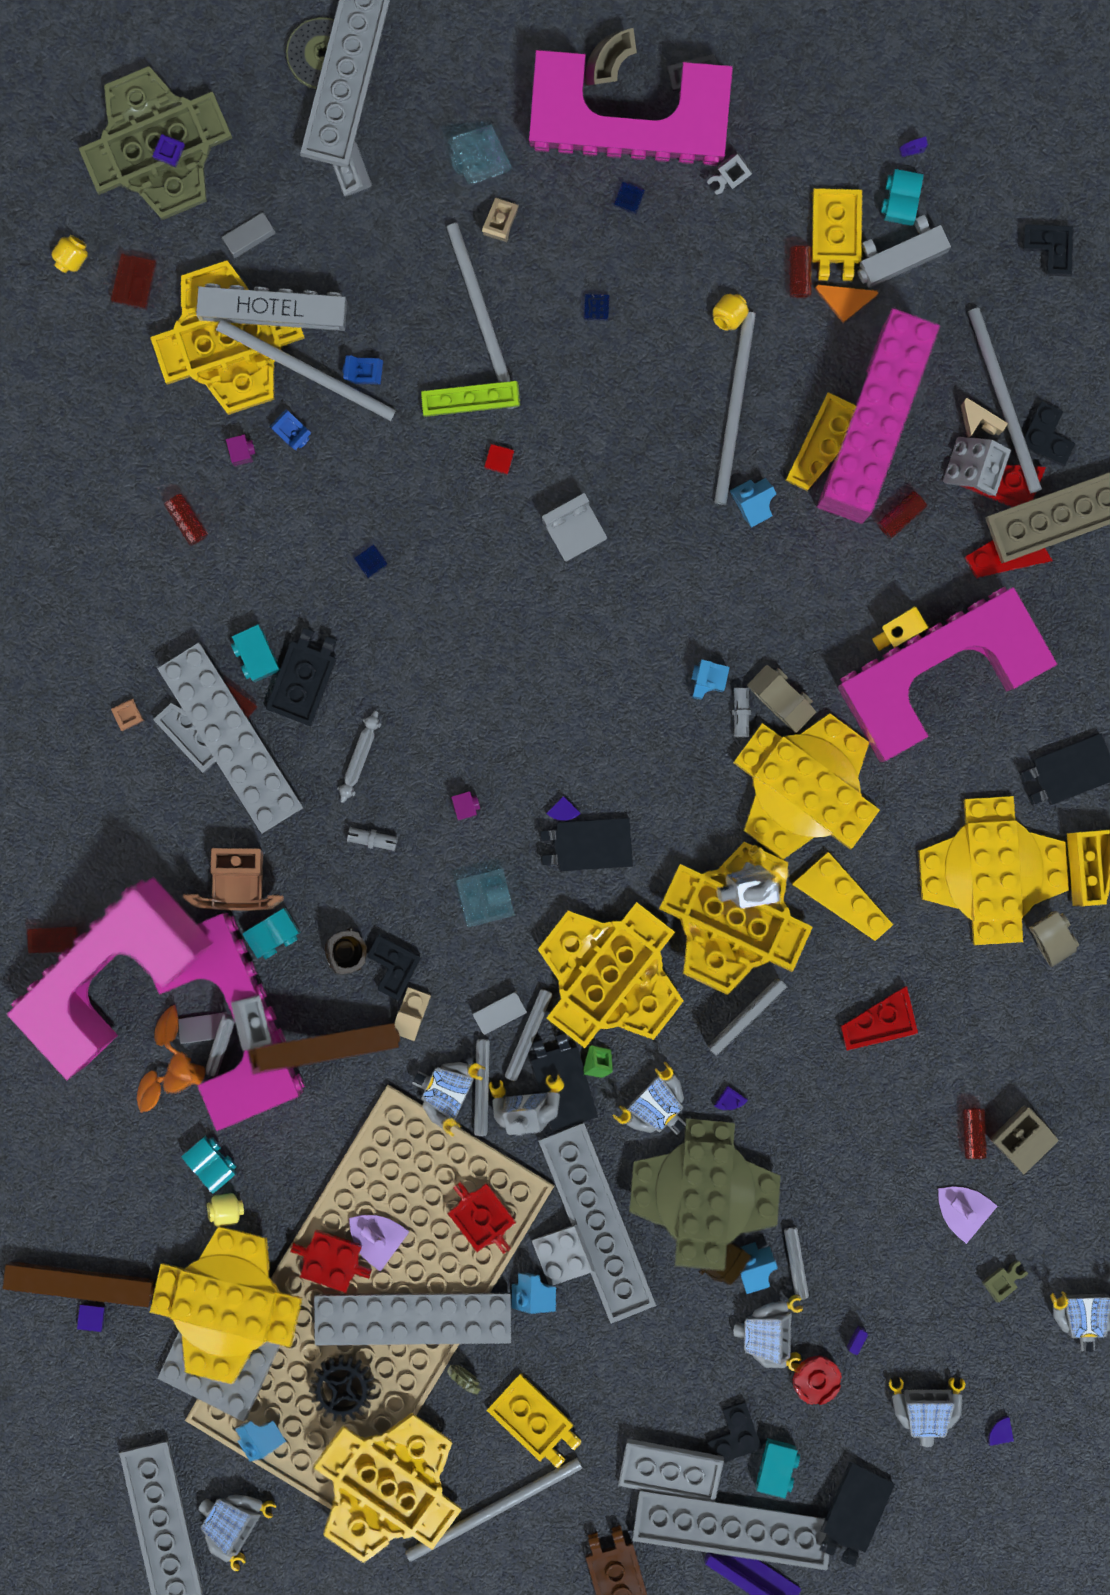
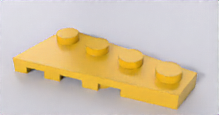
[786,392,856,491]
[792,852,893,941]

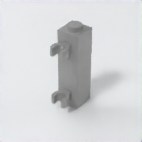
[858,215,951,288]

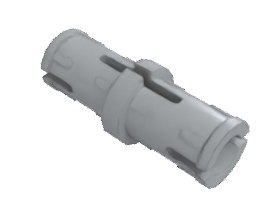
[732,688,751,737]
[347,827,398,852]

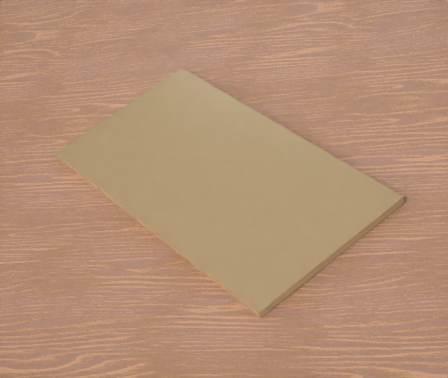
[185,1084,555,1509]

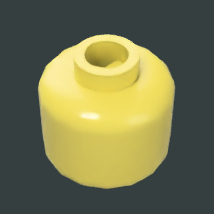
[207,1193,244,1227]

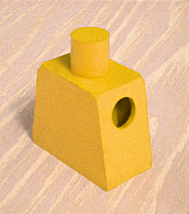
[872,607,928,651]

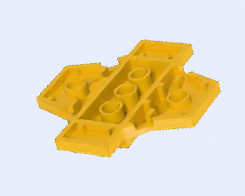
[150,260,305,415]
[733,714,880,860]
[918,796,1069,945]
[659,842,813,995]
[538,902,684,1048]
[150,1227,303,1384]
[313,1413,461,1563]

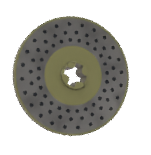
[286,18,334,89]

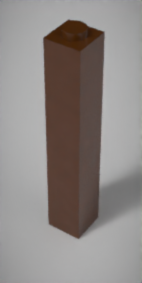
[248,1023,400,1075]
[3,1261,156,1307]

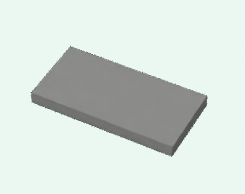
[708,979,787,1056]
[618,1439,724,1502]

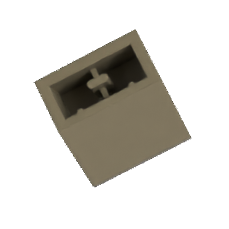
[989,1105,1059,1174]

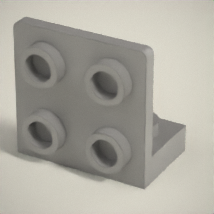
[943,437,1011,496]
[542,493,607,562]

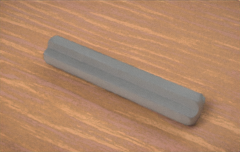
[205,1014,235,1077]
[784,1227,809,1299]

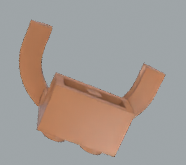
[183,848,284,911]

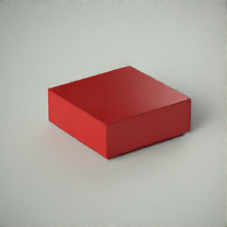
[484,444,514,475]

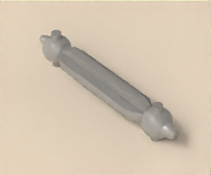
[338,711,381,803]

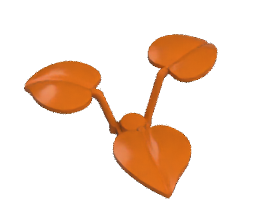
[137,1005,205,1113]

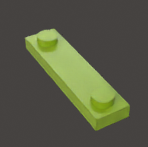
[421,381,520,417]

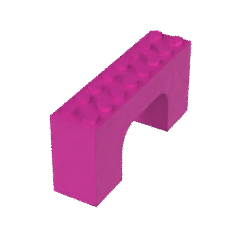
[529,50,733,166]
[817,309,940,524]
[837,587,1057,763]
[7,878,214,1080]
[152,913,305,1131]

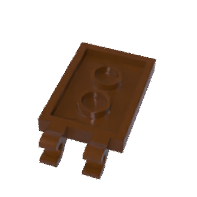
[585,1525,647,1595]

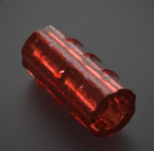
[789,245,812,298]
[877,491,927,539]
[164,493,208,546]
[963,1108,987,1159]

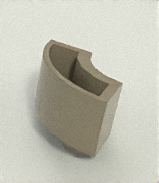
[585,28,637,86]
[747,665,816,733]
[1029,911,1079,968]

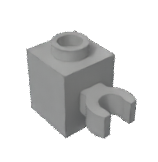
[707,151,752,195]

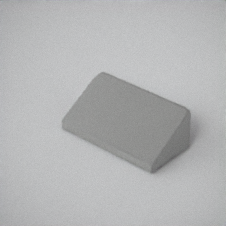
[333,142,372,196]
[222,212,276,258]
[472,991,527,1035]
[231,995,272,1051]
[178,1012,227,1044]

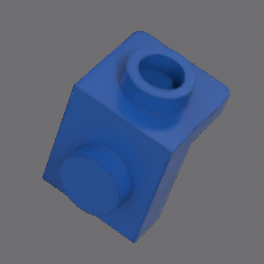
[343,355,383,384]
[269,409,311,450]

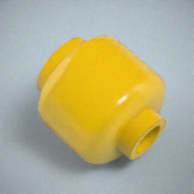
[51,235,88,273]
[712,294,749,330]

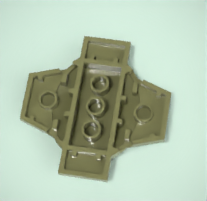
[79,66,232,220]
[629,1118,780,1271]

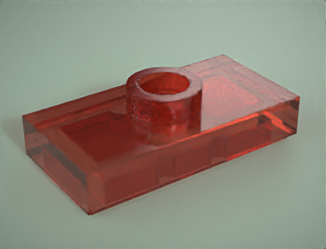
[27,927,78,953]

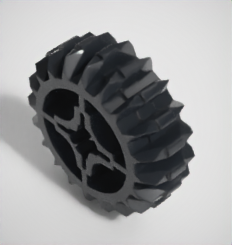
[309,1354,376,1422]

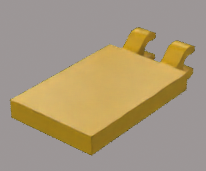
[812,189,862,281]
[486,1373,582,1468]

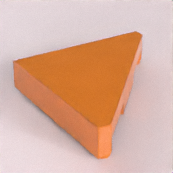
[815,285,879,323]

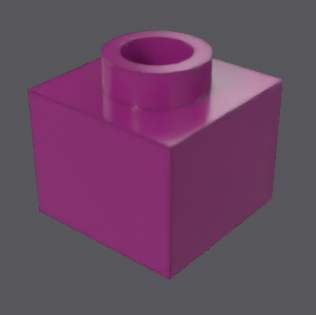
[226,434,256,466]
[451,792,480,821]

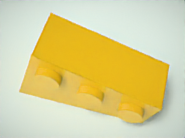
[1067,830,1110,906]

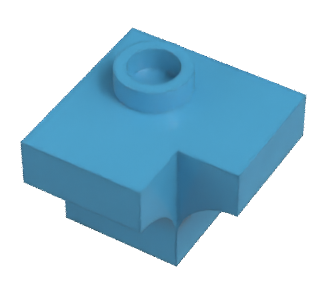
[730,478,776,527]
[692,660,730,700]
[740,1242,778,1294]
[511,1272,556,1314]
[235,1421,286,1462]

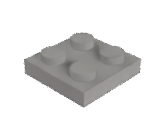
[532,1224,595,1286]

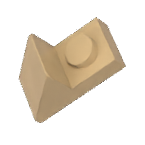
[482,198,518,242]
[961,398,1008,438]
[394,987,431,1041]

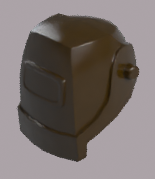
[324,928,367,974]
[699,1242,751,1285]

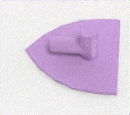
[938,1186,997,1244]
[349,1215,409,1271]

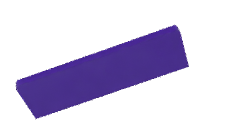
[704,1552,801,1595]

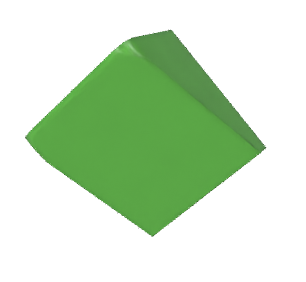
[584,1045,613,1078]

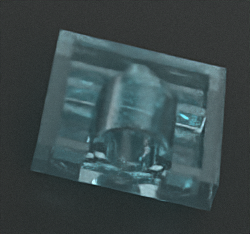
[448,125,512,185]
[456,868,515,927]

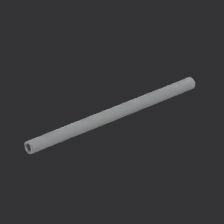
[447,223,517,410]
[968,308,1042,493]
[714,312,756,505]
[216,319,396,421]
[405,1457,583,1562]

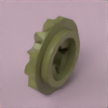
[447,1365,482,1394]

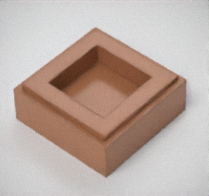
[111,699,144,731]

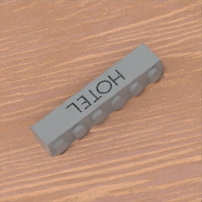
[196,284,347,331]

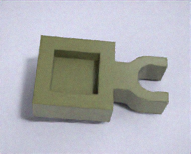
[982,1260,1028,1303]

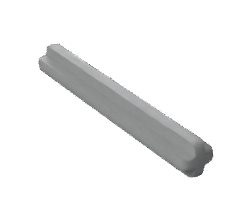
[505,989,552,1081]
[474,1039,490,1136]

